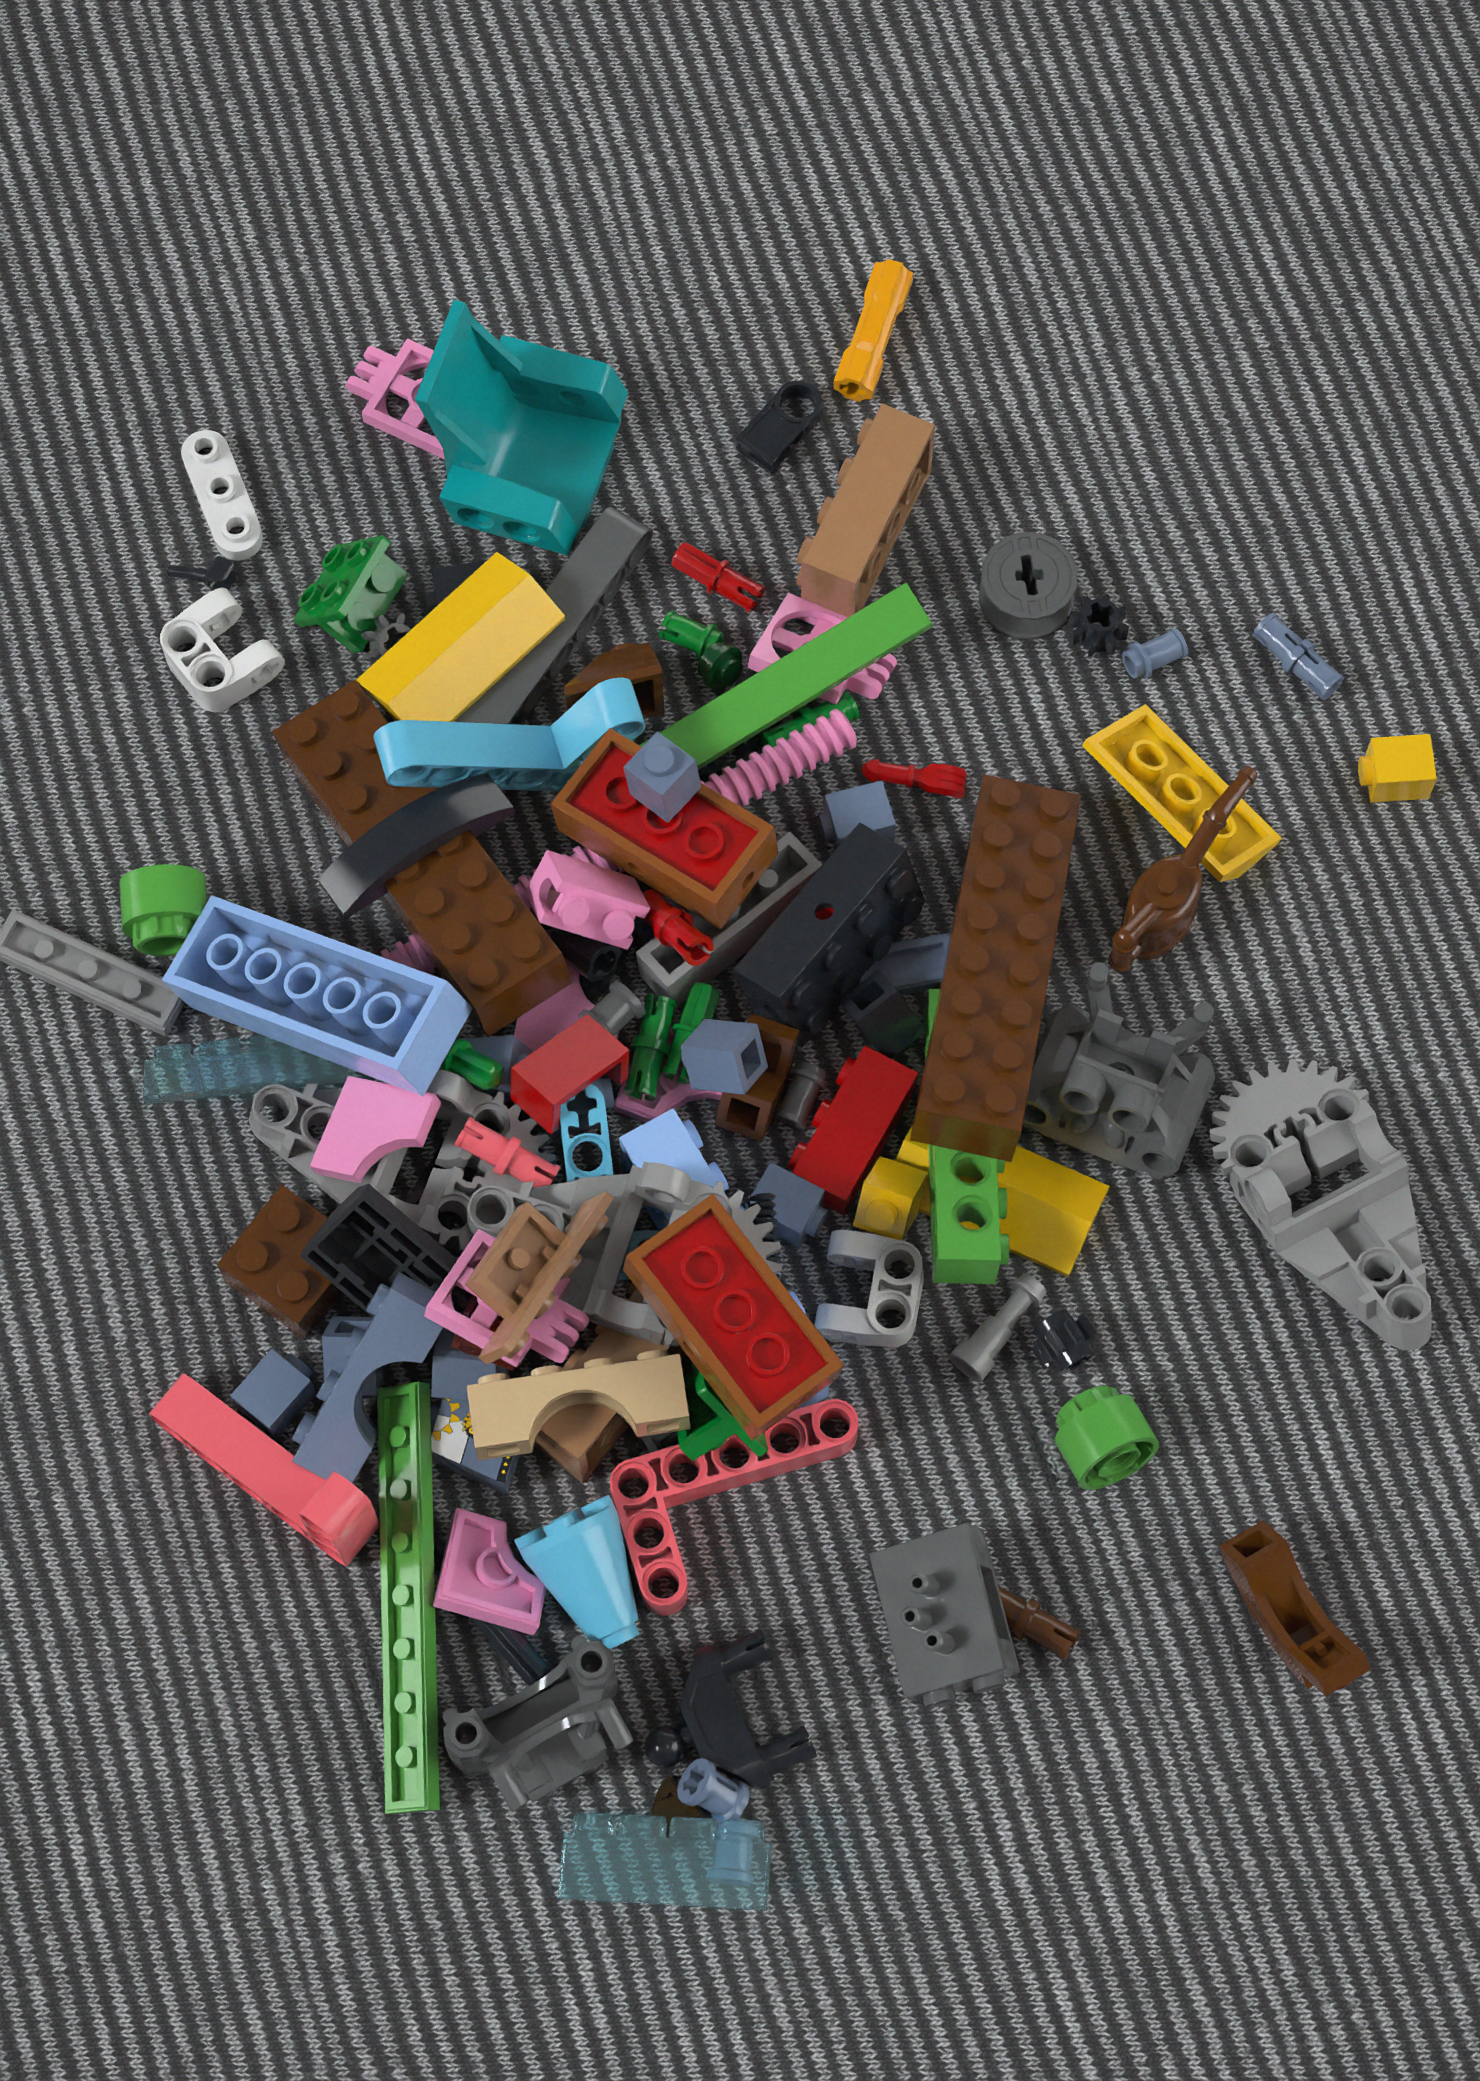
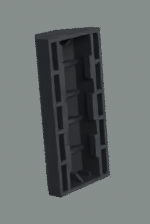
[300,1184,503,1367]

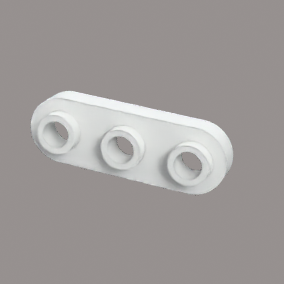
[181,430,263,561]

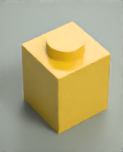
[1358,734,1437,803]
[853,1156,928,1241]

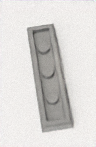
[0,909,185,1037]

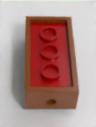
[551,728,779,930]
[623,1194,844,1441]

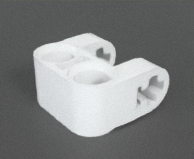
[160,588,285,712]
[814,1230,924,1348]

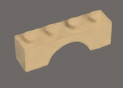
[467,1350,690,1461]

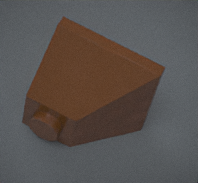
[564,642,665,719]

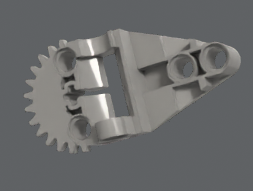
[1210,1059,1432,1350]
[249,1069,556,1253]
[467,1161,782,1347]

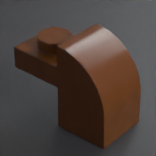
[714,1014,800,1142]

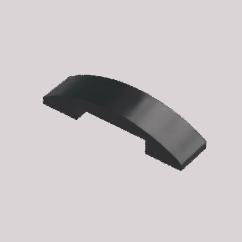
[318,773,515,919]

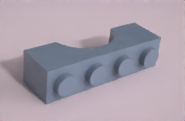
[291,1272,454,1483]

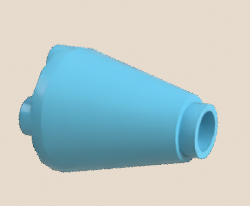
[514,1495,640,1649]

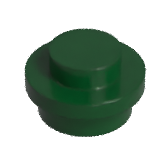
[698,642,742,690]

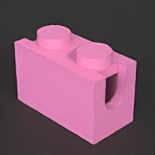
[525,850,650,950]

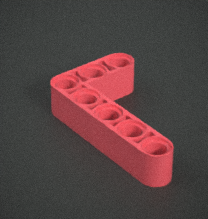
[149,1373,380,1567]
[610,1399,859,1616]

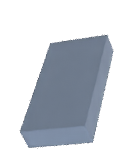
[860,933,950,995]

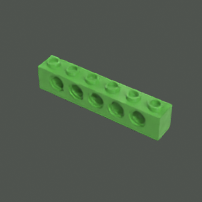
[923,989,1009,1284]

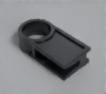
[736,380,822,474]

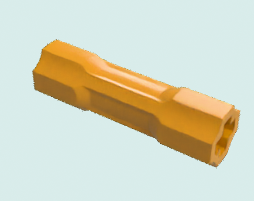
[834,259,913,402]

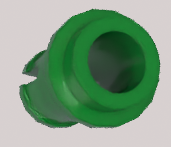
[659,610,724,660]

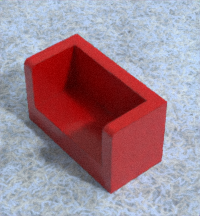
[511,1014,629,1134]

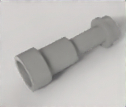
[949,1273,1047,1382]

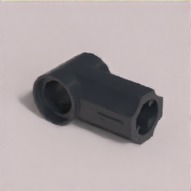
[530,907,622,983]

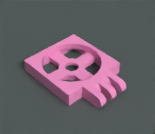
[345,338,445,459]
[747,593,897,705]
[424,1229,589,1367]

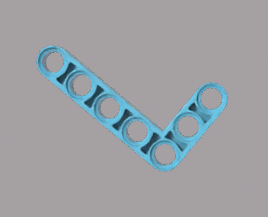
[373,677,646,791]

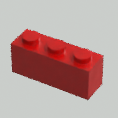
[787,1045,918,1216]

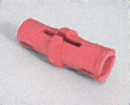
[454,1116,561,1188]

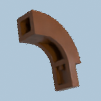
[1219,1520,1371,1696]

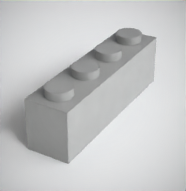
[636,832,823,1008]

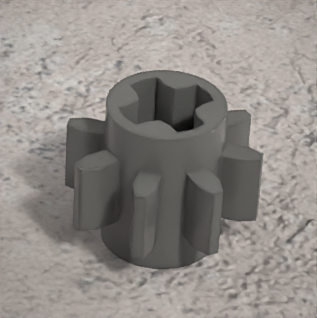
[361,613,411,660]

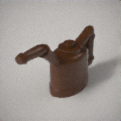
[1108,766,1257,973]

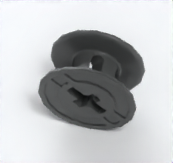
[979,532,1078,640]

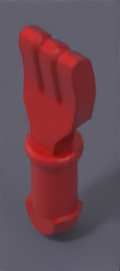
[861,759,967,798]

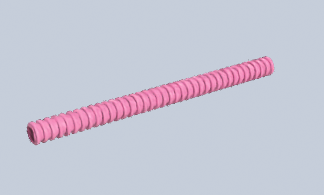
[380,709,857,975]

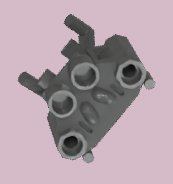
[1022,962,1216,1179]
[443,1636,634,1810]

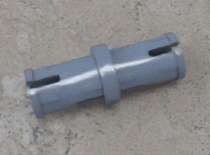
[1252,613,1344,700]

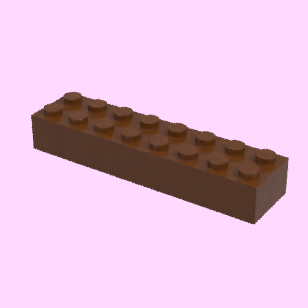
[272,680,573,1037]
[910,774,1081,1162]

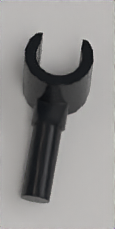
[167,556,239,591]

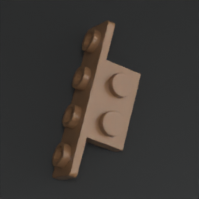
[464,1191,614,1365]

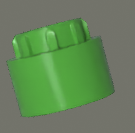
[119,864,207,957]
[1055,1386,1159,1490]

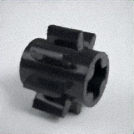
[1068,594,1129,657]
[1031,1309,1097,1374]

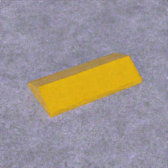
[356,552,565,722]
[1082,704,1282,882]
[895,1125,1110,1277]

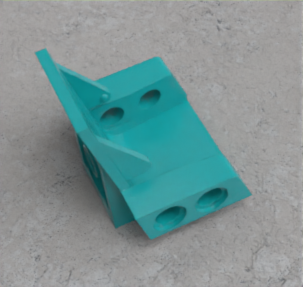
[415,299,628,556]

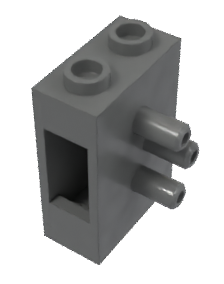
[869,1523,1020,1708]

